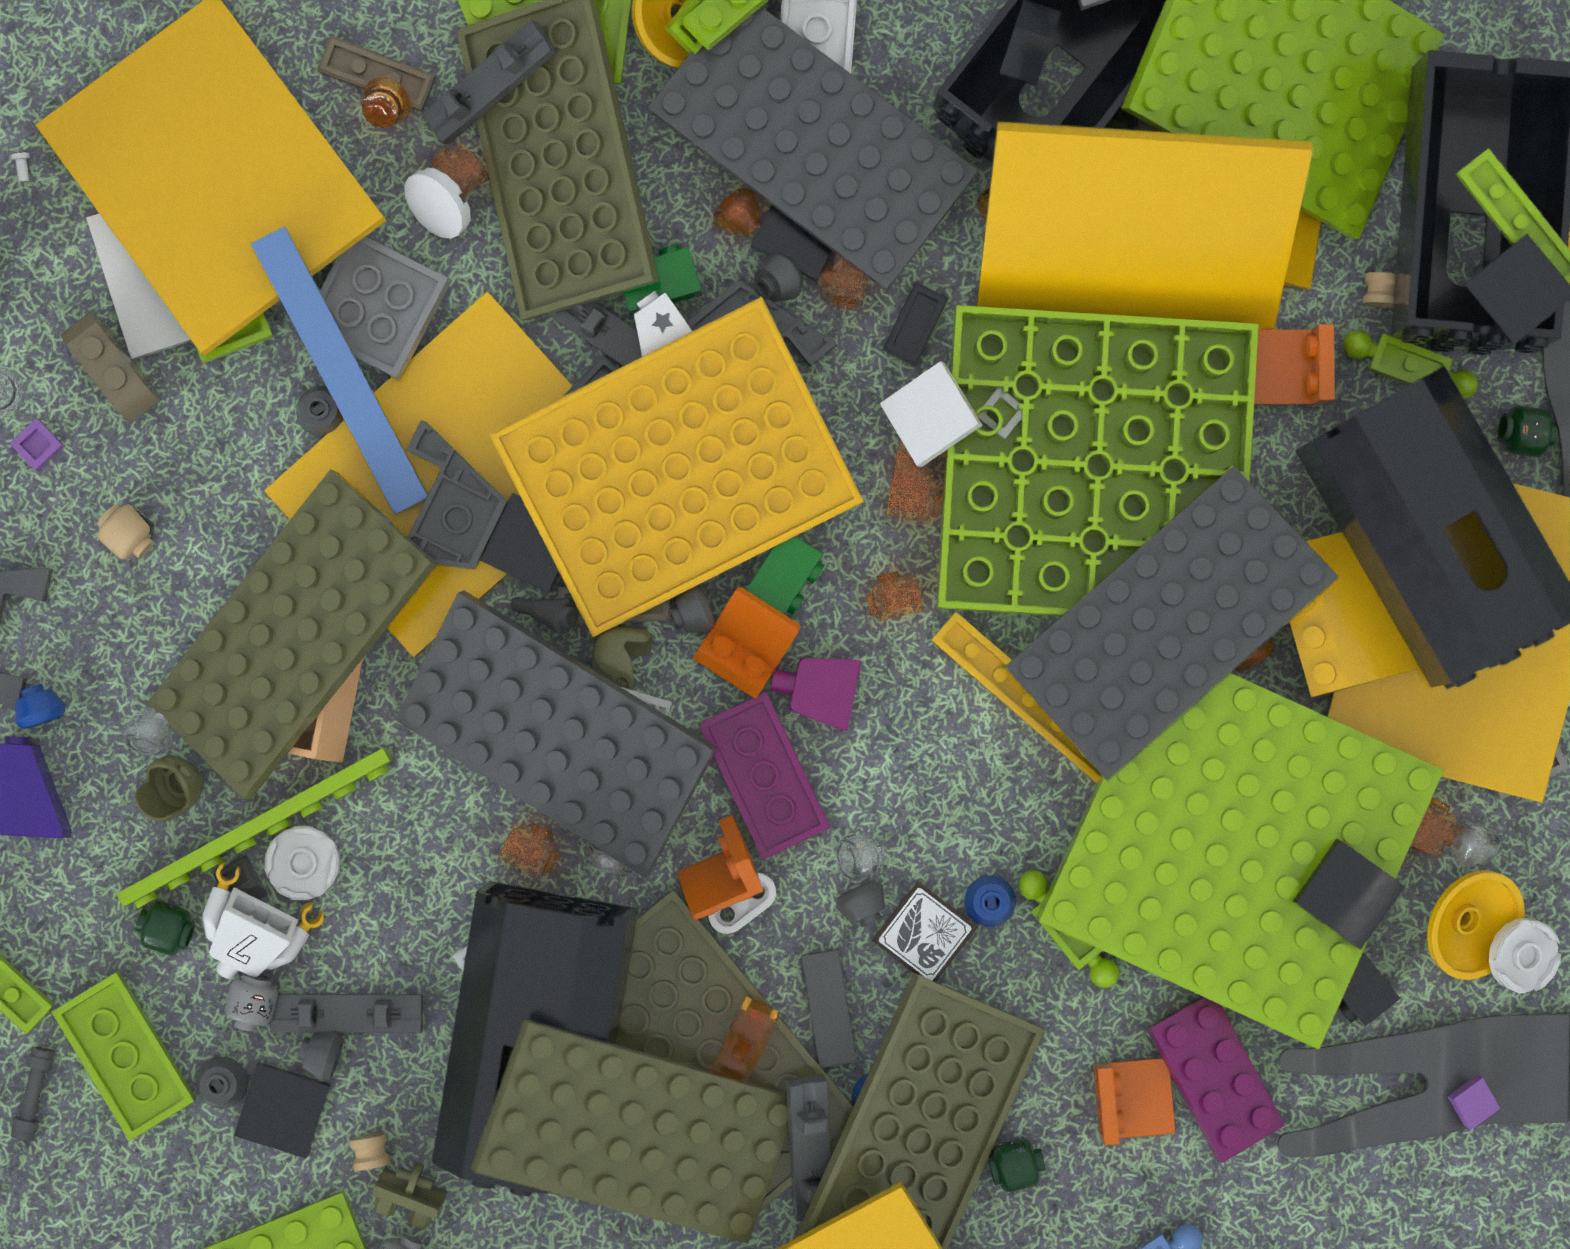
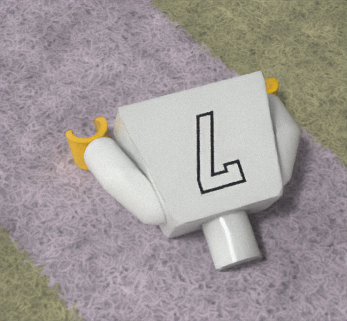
[202,861,324,979]

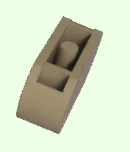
[61,311,162,423]

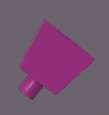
[771,658,861,731]

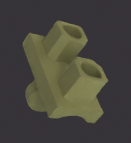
[372,1162,447,1230]

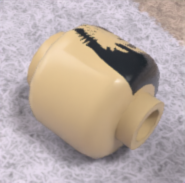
[97,504,154,559]

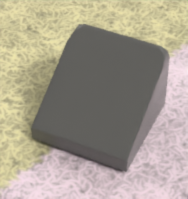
[213,855,268,900]

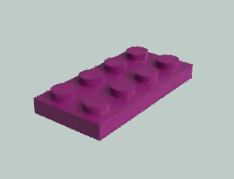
[699,692,831,860]
[1146,996,1285,1163]

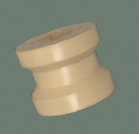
[1362,272,1396,308]
[349,1132,391,1171]

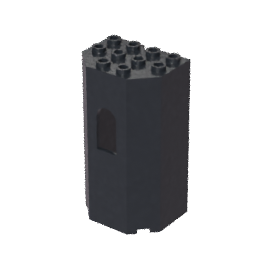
[933,0,1166,163]
[1391,50,1570,355]
[1295,366,1570,690]
[432,881,639,1196]

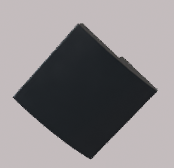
[1293,838,1405,950]

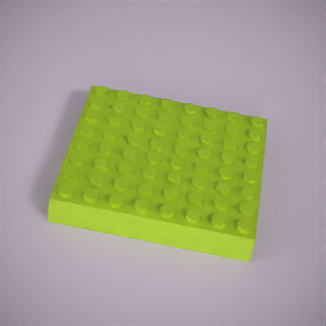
[936,305,1259,617]
[1036,673,1444,1050]

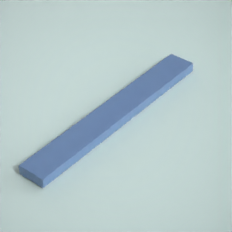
[251,226,428,514]

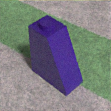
[0,736,72,839]

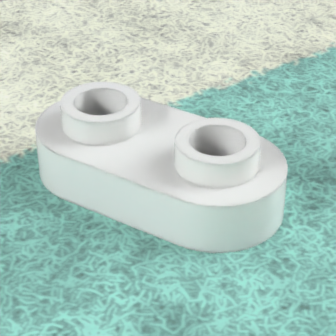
[708,872,776,934]

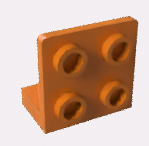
[1254,324,1335,405]
[692,586,801,699]
[677,815,764,920]
[1093,1058,1175,1145]

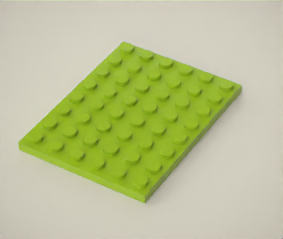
[1121,0,1444,239]

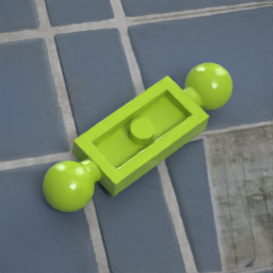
[1342,330,1478,399]
[1018,870,1120,988]

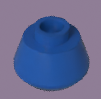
[15,684,66,729]
[965,875,1016,927]

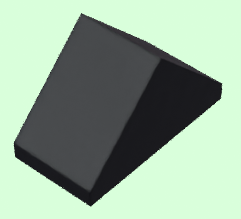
[999,0,1060,86]

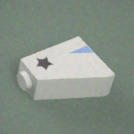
[634,291,692,357]

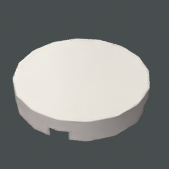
[404,168,471,239]
[265,826,340,900]
[1489,918,1561,994]

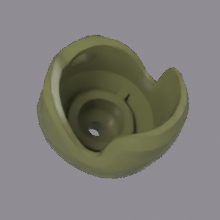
[592,626,653,690]
[135,755,204,822]

